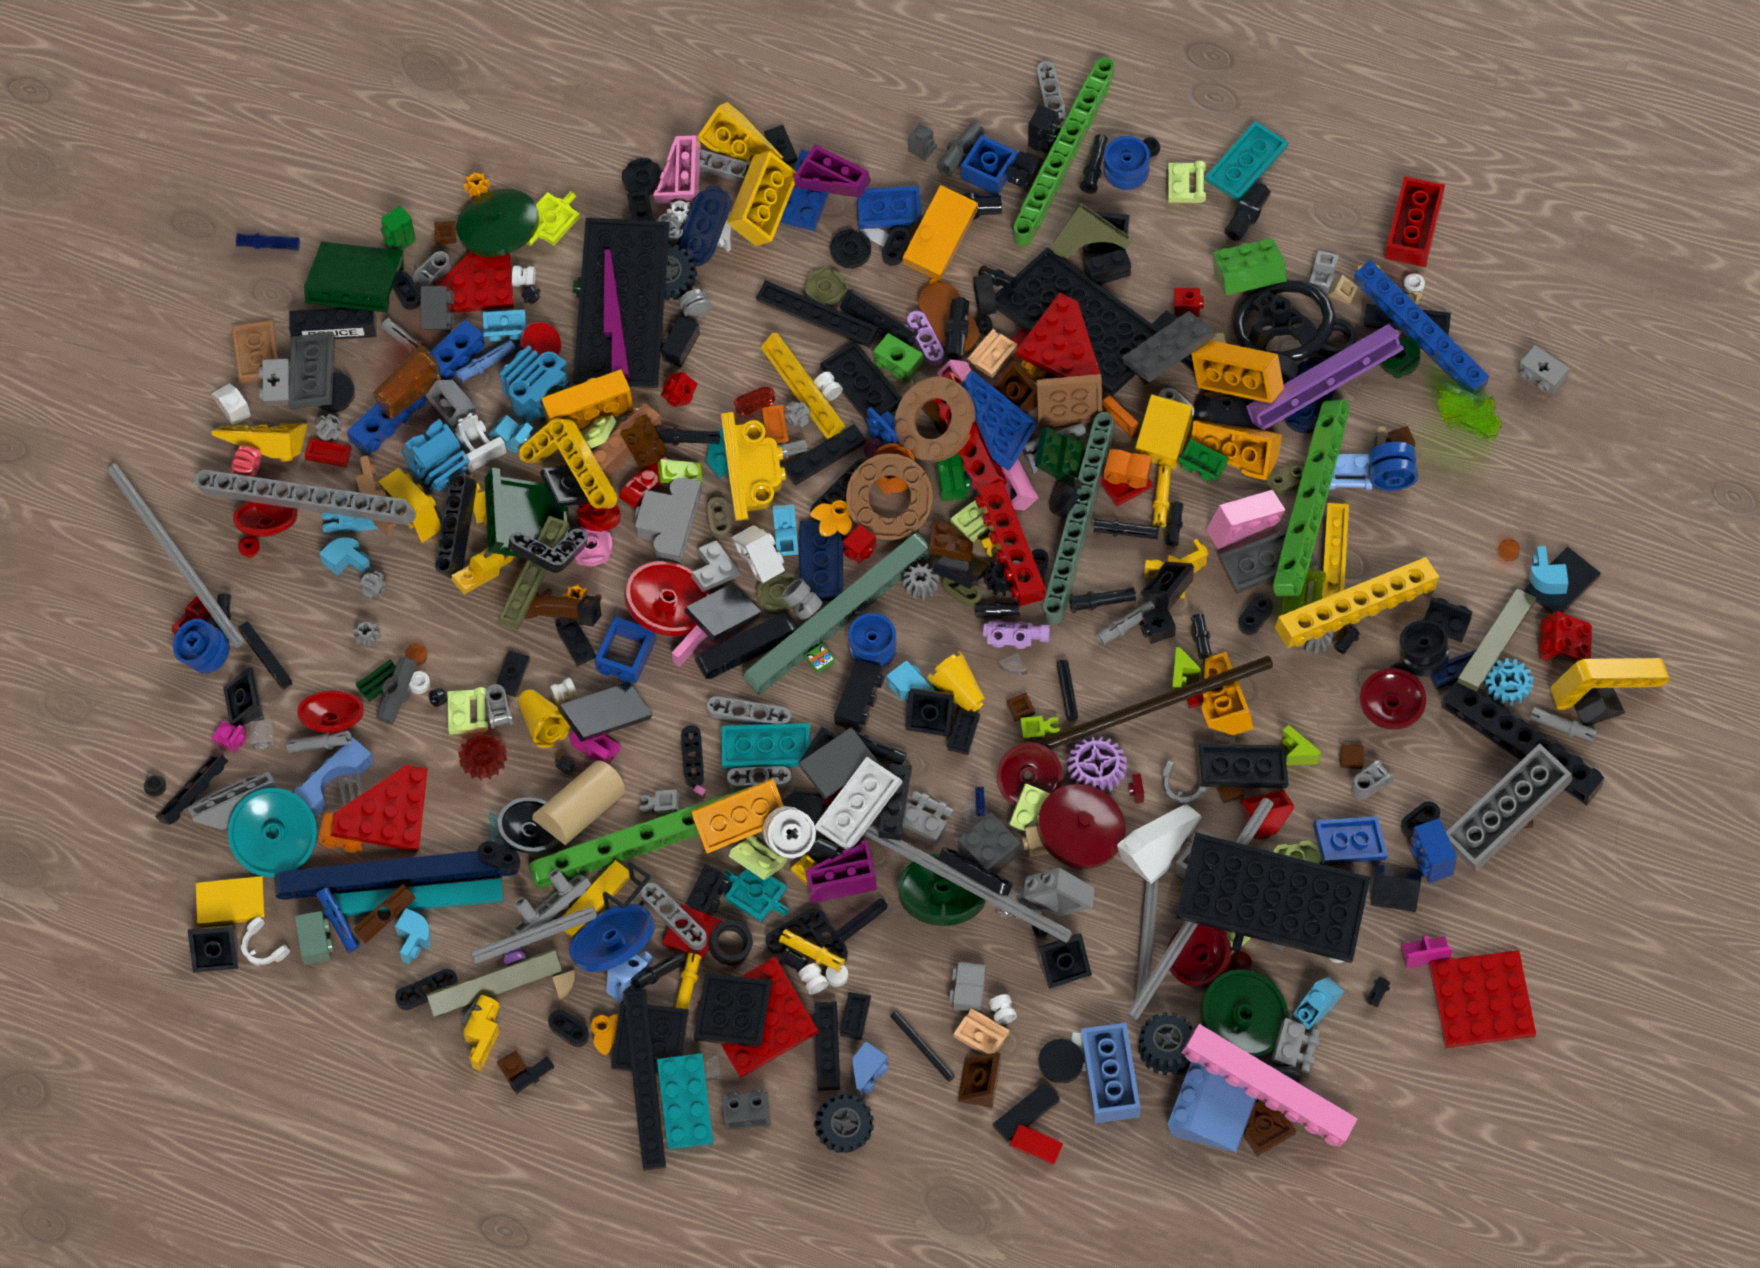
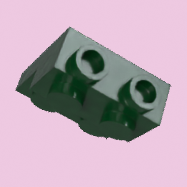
[1035,427,1085,481]

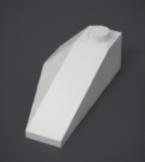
[1117,804,1202,884]

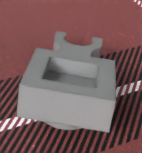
[640,789,679,815]

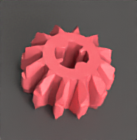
[231,445,262,477]

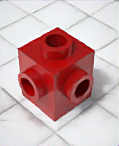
[661,372,698,407]

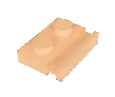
[968,329,1018,378]
[953,1008,1010,1055]

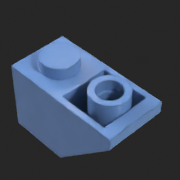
[852,1042,889,1099]

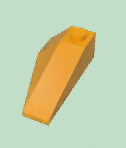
[1191,420,1282,481]
[1202,652,1254,735]

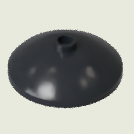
[1194,389,1256,428]
[497,797,560,854]

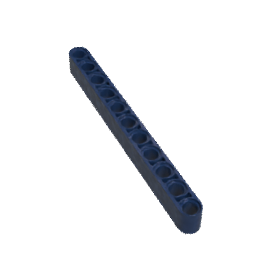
[275,848,518,900]

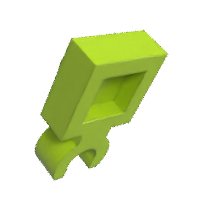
[1021,716,1060,742]

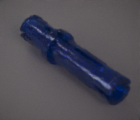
[236,233,300,251]

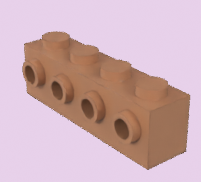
[591,403,662,479]

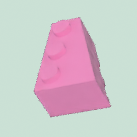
[653,135,700,204]
[1206,490,1285,551]

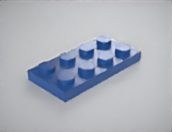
[780,149,829,231]

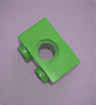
[873,333,923,383]

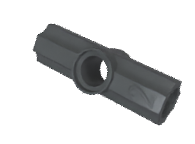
[937,122,985,176]
[376,656,418,724]

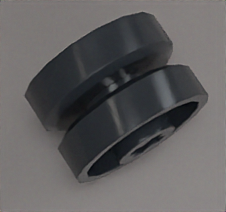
[1399,620,1450,677]

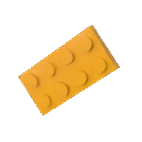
[690,778,784,853]

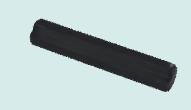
[1057,659,1078,721]
[833,898,888,944]

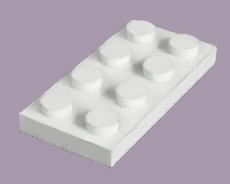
[815,757,902,850]

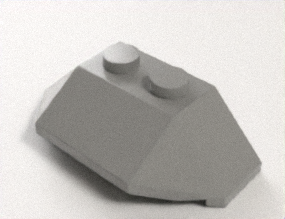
[187,771,276,830]

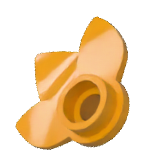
[810,500,852,537]
[590,1014,619,1055]

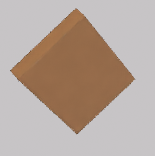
[231,320,279,384]

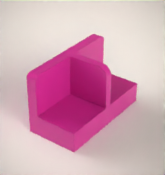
[569,731,621,764]
[1401,934,1452,968]

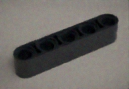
[435,472,477,579]
[695,612,798,679]

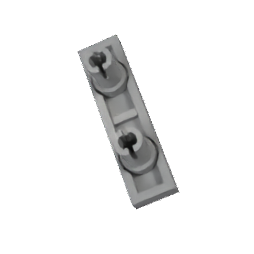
[510,869,591,935]

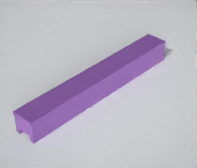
[1246,324,1404,431]

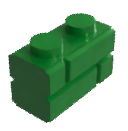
[380,206,416,251]
[935,453,970,502]

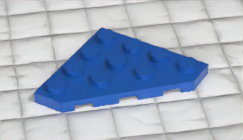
[961,370,1038,471]

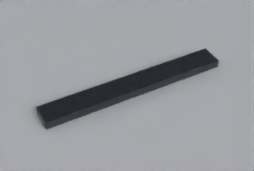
[623,989,666,1171]

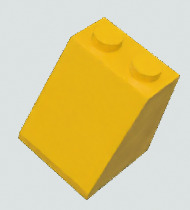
[1135,394,1193,470]

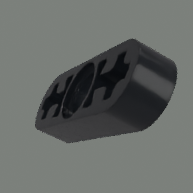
[681,725,704,788]
[395,969,458,1010]

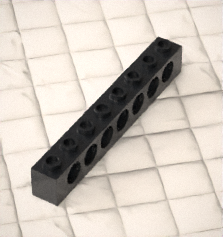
[1442,680,1605,806]

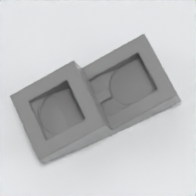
[1309,251,1339,294]

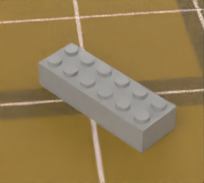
[1446,744,1572,872]

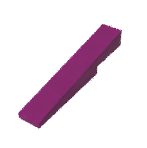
[604,250,630,379]

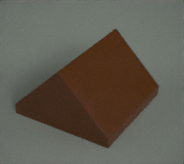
[992,360,1037,414]
[958,1052,1001,1108]

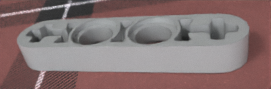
[1037,61,1067,133]
[700,149,751,183]
[707,696,791,725]
[641,883,707,950]

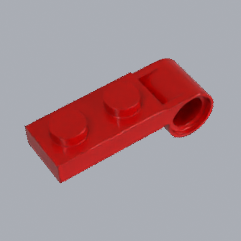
[619,455,669,510]

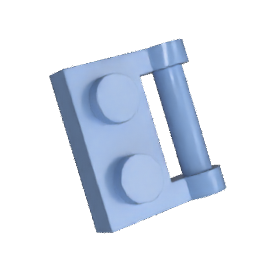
[1329,454,1372,490]

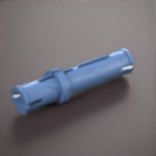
[456,340,516,383]

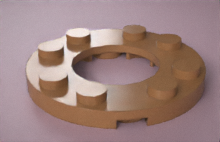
[895,377,975,462]
[846,454,933,540]

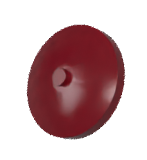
[1037,784,1126,869]

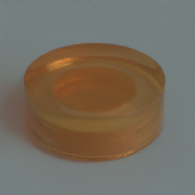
[1498,539,1520,561]
[405,643,427,666]

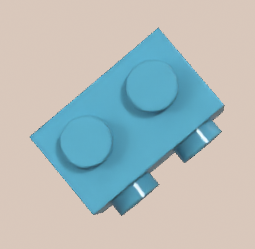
[483,310,526,342]

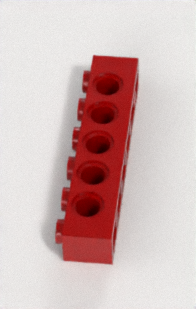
[934,371,1008,493]
[975,480,1046,606]

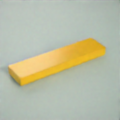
[562,860,630,939]

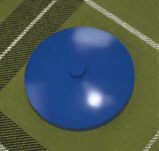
[569,904,655,972]

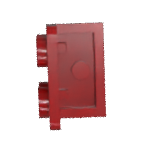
[1539,611,1592,661]

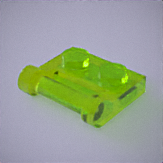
[1282,571,1326,614]

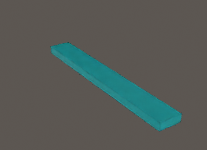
[324,879,503,918]

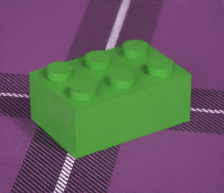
[1212,238,1287,295]

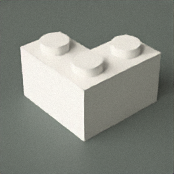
[731,525,785,583]

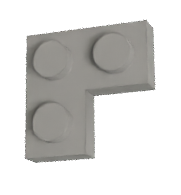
[691,540,740,592]

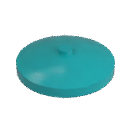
[228,788,318,877]

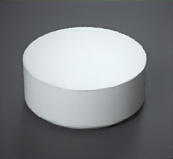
[1403,273,1425,294]
[409,671,430,694]
[826,965,848,987]

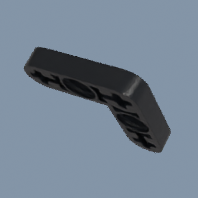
[508,529,588,573]
[766,908,848,964]

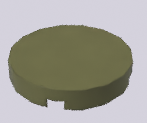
[804,268,846,307]
[757,573,795,615]

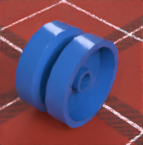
[1104,136,1150,190]
[1368,442,1418,491]
[848,613,897,667]
[173,619,230,674]

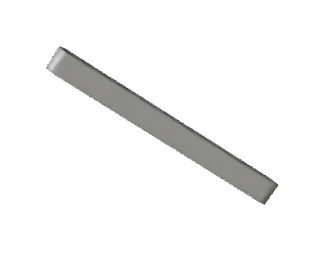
[194,470,416,525]

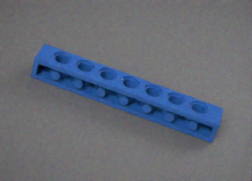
[1353,260,1489,398]
[347,320,485,456]

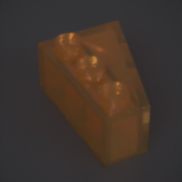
[373,345,441,419]

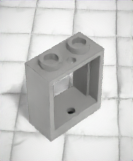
[1023,868,1095,917]

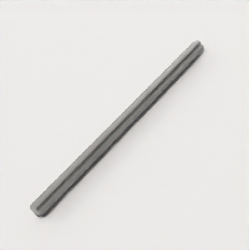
[107,464,244,648]
[1128,798,1273,1020]
[863,824,1072,942]

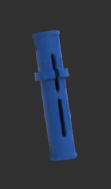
[316,887,360,953]

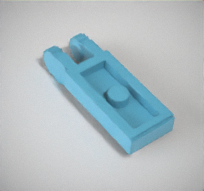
[322,508,378,533]

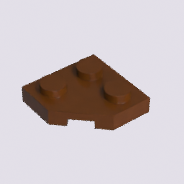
[928,520,973,562]
[1245,1100,1296,1157]

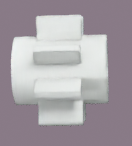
[667,199,690,225]

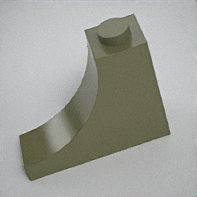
[1051,203,1132,259]

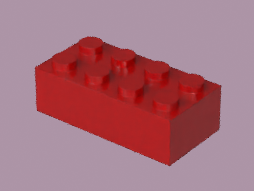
[1385,176,1445,267]

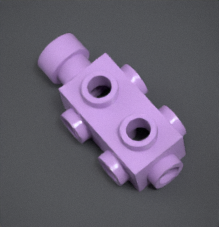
[983,620,1050,649]

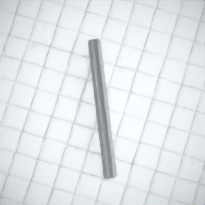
[1136,880,1158,998]
[471,906,597,964]

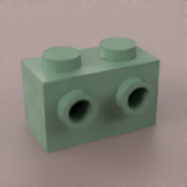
[295,911,334,965]

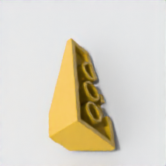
[697,102,783,163]
[211,423,307,462]

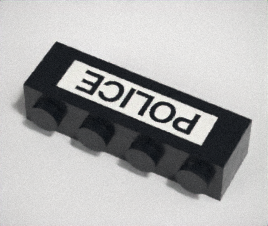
[289,308,377,339]

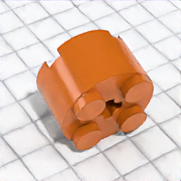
[874,443,915,494]

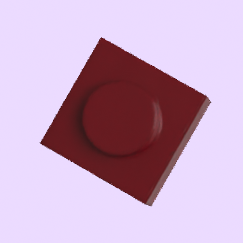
[1128,773,1144,804]

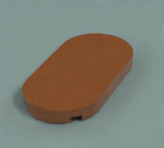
[918,282,979,355]

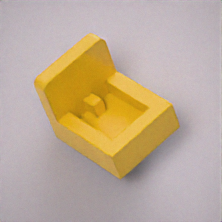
[1180,539,1209,573]

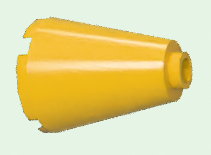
[926,651,985,713]
[517,689,571,748]

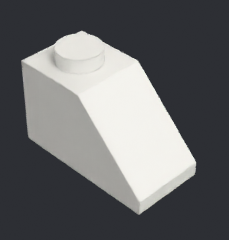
[211,384,251,425]

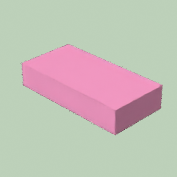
[672,625,707,667]

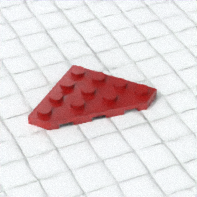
[436,252,514,313]
[1016,292,1100,378]
[330,764,428,852]

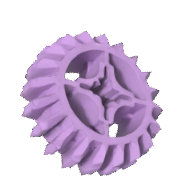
[1067,736,1127,792]

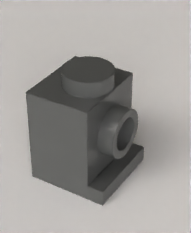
[908,123,937,161]

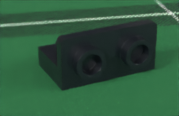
[1423,597,1473,643]
[686,864,730,916]

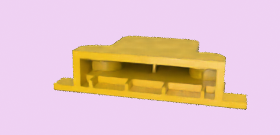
[721,412,786,521]

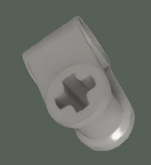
[413,251,452,286]
[486,684,513,729]
[1352,760,1395,800]

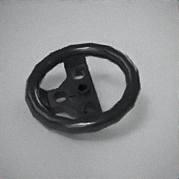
[1232,279,1336,362]

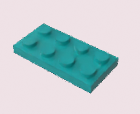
[1205,121,1289,203]
[722,723,810,769]
[657,1053,714,1150]

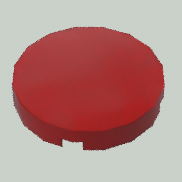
[520,322,561,357]
[577,500,621,532]

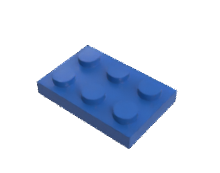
[857,186,922,229]
[1313,816,1388,864]

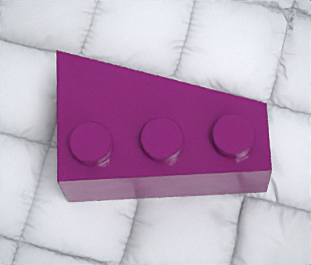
[794,144,871,198]
[805,839,877,904]

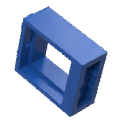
[595,616,657,683]

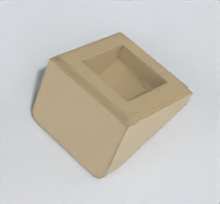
[1327,275,1358,304]

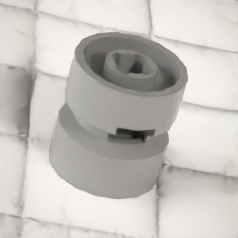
[781,579,822,620]

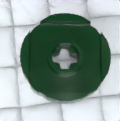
[1379,336,1421,378]

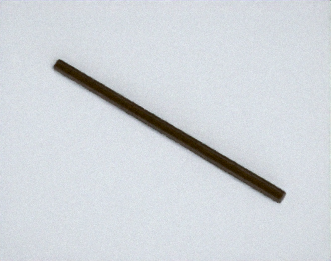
[1031,656,1273,750]

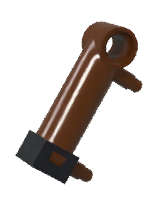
[525,588,602,626]

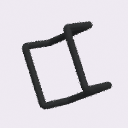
[603,862,653,910]

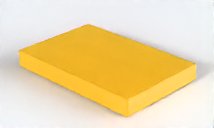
[196,876,265,927]

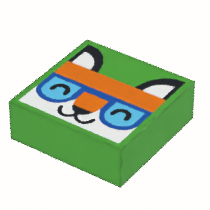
[805,643,835,674]

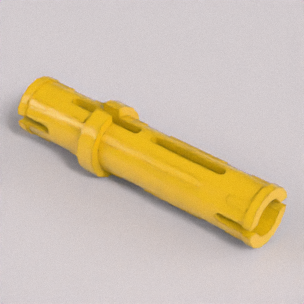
[1153,465,1172,528]
[779,929,845,972]
[675,953,702,1009]

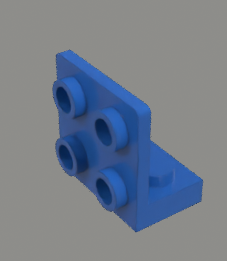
[867,407,902,447]

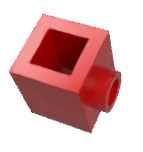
[1174,288,1204,317]
[843,524,876,564]

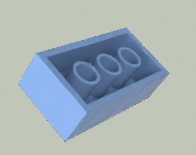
[1081,1023,1141,1123]

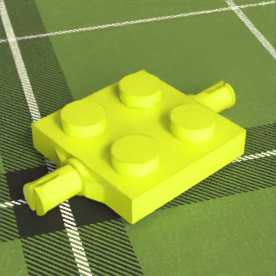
[526,191,580,246]

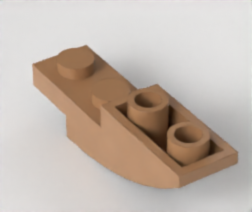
[355,456,396,537]

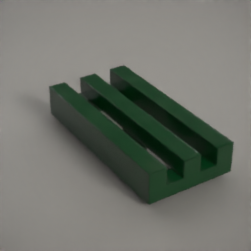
[355,659,396,702]

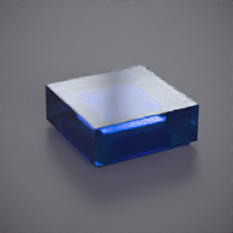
[975,787,985,817]

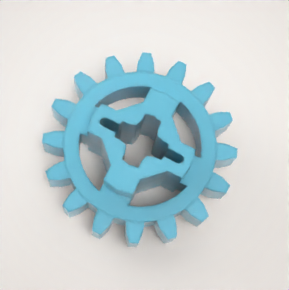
[1485,658,1533,705]

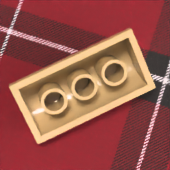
[532,760,625,845]

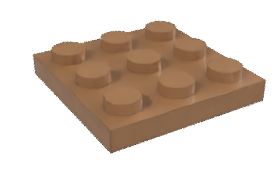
[1036,374,1102,429]

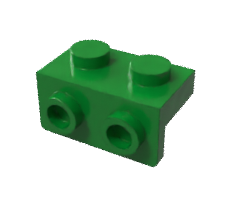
[1177,439,1229,482]

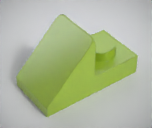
[1172,647,1201,691]
[1281,724,1321,765]

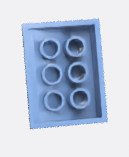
[1167,1062,1256,1153]

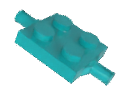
[724,869,790,923]

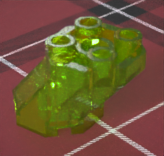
[1437,382,1502,441]

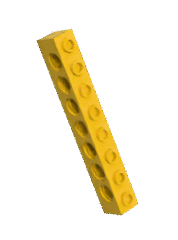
[1275,557,1439,648]

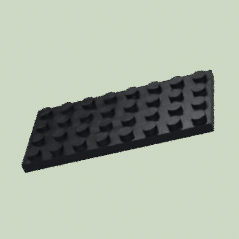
[573,218,670,388]
[995,247,1160,396]
[1175,832,1370,963]

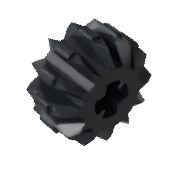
[984,561,1020,597]

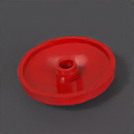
[624,561,710,636]

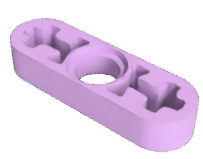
[907,311,944,366]

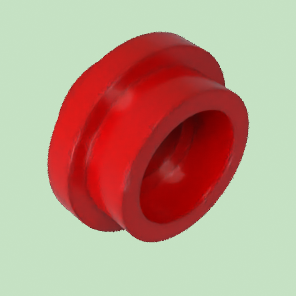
[238,537,260,558]

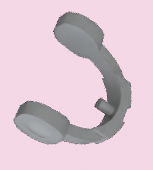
[1163,760,1209,805]

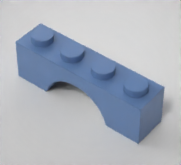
[292,738,374,818]

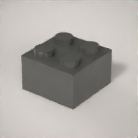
[421,286,455,330]
[958,813,1021,874]

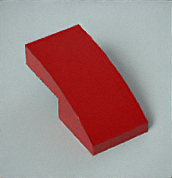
[172,596,211,634]
[1009,1125,1063,1165]

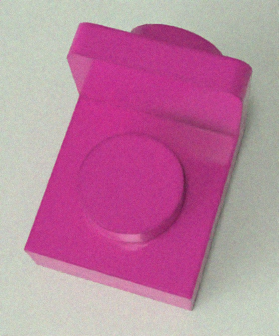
[211,721,246,753]

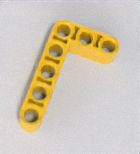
[519,418,617,509]
[1550,658,1670,710]

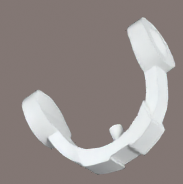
[241,917,290,966]

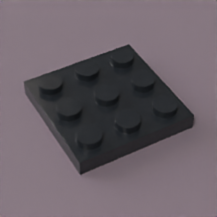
[694,973,773,1048]
[611,1001,689,1075]

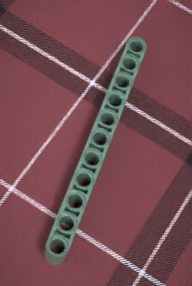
[1043,412,1115,625]
[743,533,931,694]

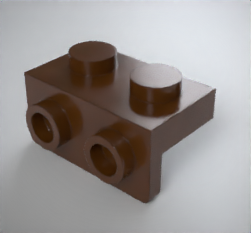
[620,414,667,467]

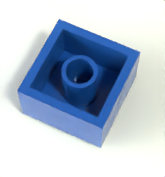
[961,135,1018,195]
[1410,818,1457,883]

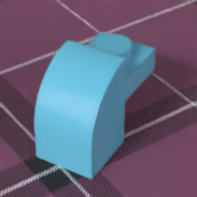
[488,415,533,453]
[773,504,799,556]
[319,538,371,575]
[1529,546,1568,594]
[395,908,432,965]

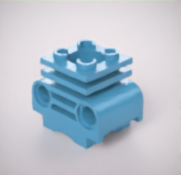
[499,346,570,424]
[400,419,470,493]

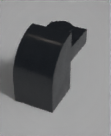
[1005,151,1043,190]

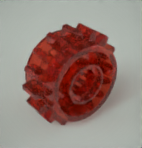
[458,732,507,780]

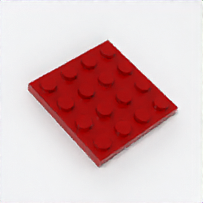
[1429,950,1536,1048]
[697,957,819,1079]

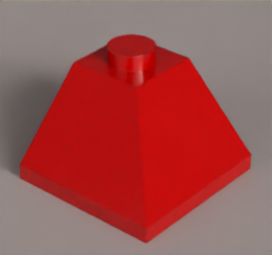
[1241,790,1295,839]

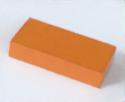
[1103,395,1139,438]
[762,405,789,445]

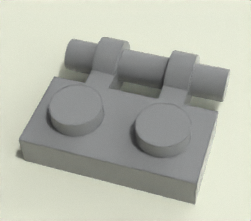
[903,791,955,843]
[1271,1018,1320,1074]

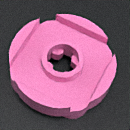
[571,526,613,566]

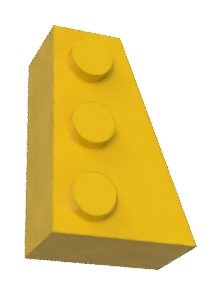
[378,468,441,543]

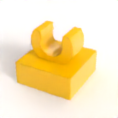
[977,536,997,557]
[791,854,817,886]

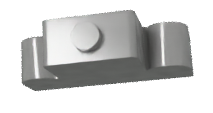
[635,478,702,565]

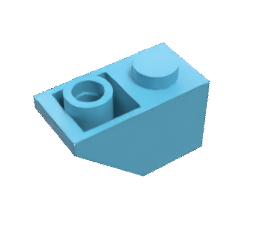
[886,660,936,701]
[1293,977,1345,1030]

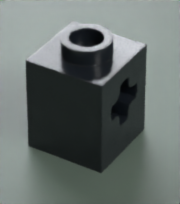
[1141,609,1176,644]

